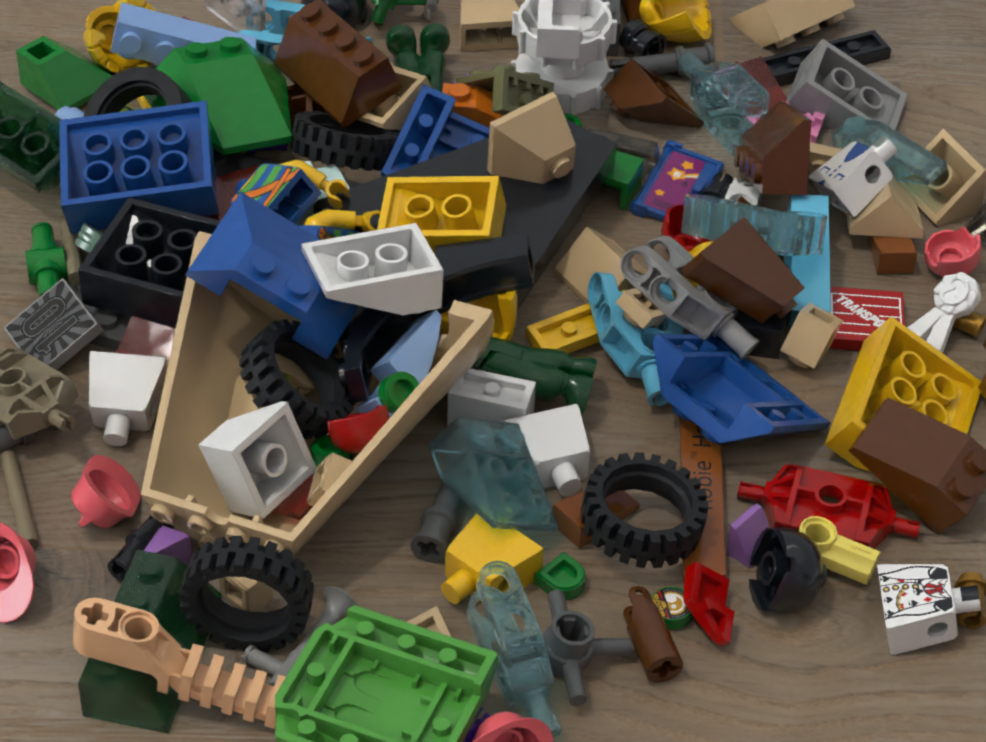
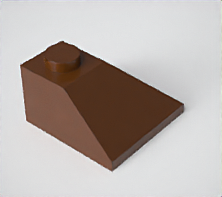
[603,58,705,128]

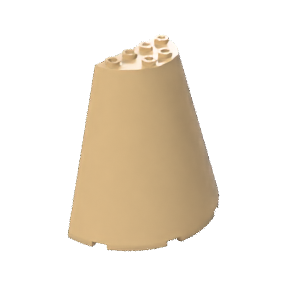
[141,231,494,558]

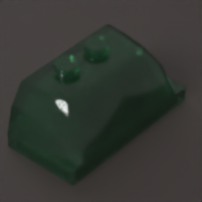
[0,81,62,193]

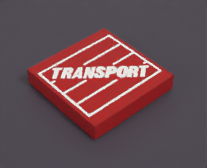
[830,286,905,351]

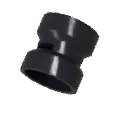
[619,19,667,57]

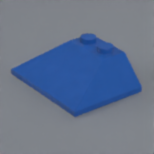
[381,84,490,176]
[185,192,359,360]
[652,334,831,444]

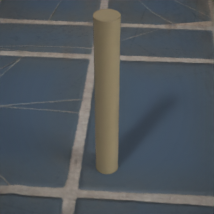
[60,218,82,285]
[0,450,39,549]

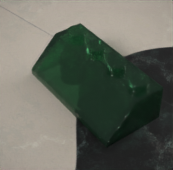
[78,550,222,734]

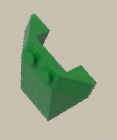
[144,37,292,155]

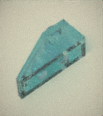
[831,116,948,186]

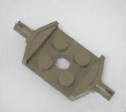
[0,348,79,440]

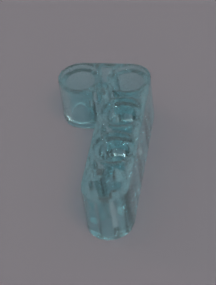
[681,194,827,256]

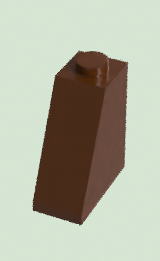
[680,217,805,324]

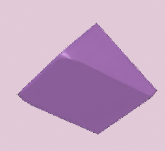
[727,503,770,568]
[141,525,192,585]

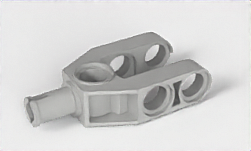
[620,236,759,359]

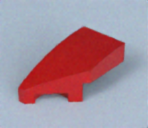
[683,562,735,647]

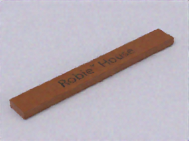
[679,417,726,583]

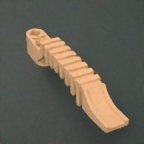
[72,597,286,729]

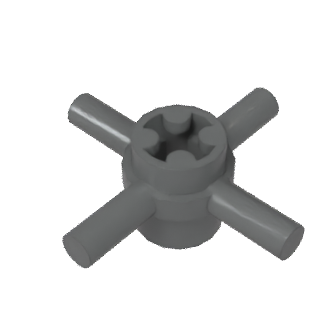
[501,590,632,706]

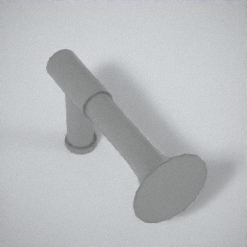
[242,586,359,686]

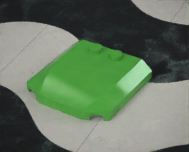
[275,605,498,742]

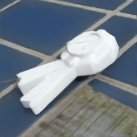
[907,272,981,353]

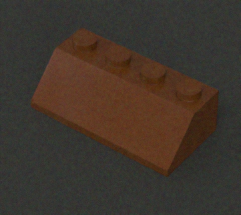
[274,0,402,129]
[734,102,811,195]

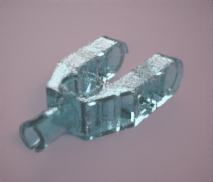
[678,52,770,156]
[466,561,563,738]

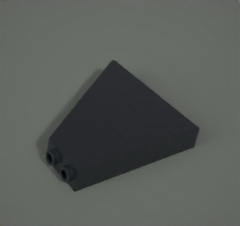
[313,120,617,311]

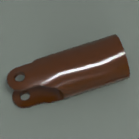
[623,586,683,682]

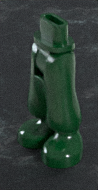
[386,23,450,92]
[473,336,597,416]

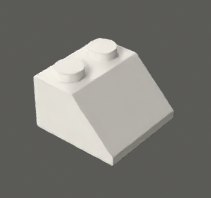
[199,401,317,519]

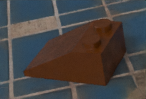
[848,398,986,534]

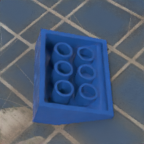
[59,101,219,234]

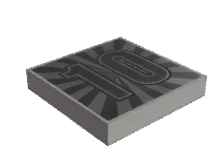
[4,278,104,370]

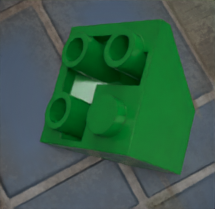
[16,35,113,110]

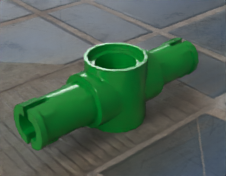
[25,222,68,297]

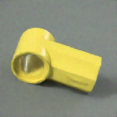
[799,516,881,585]

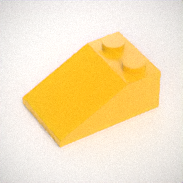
[377,176,506,254]

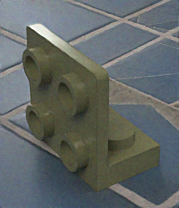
[456,65,554,115]

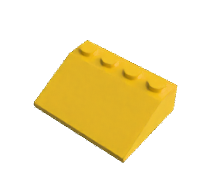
[824,316,981,472]

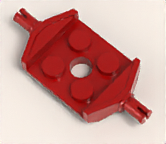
[737,463,921,549]

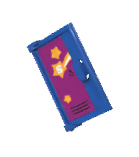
[629,140,724,221]

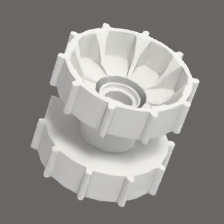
[511,0,617,115]

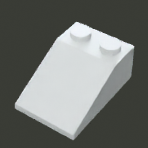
[301,223,444,315]

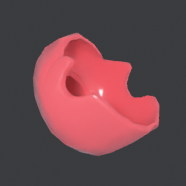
[924,227,982,277]

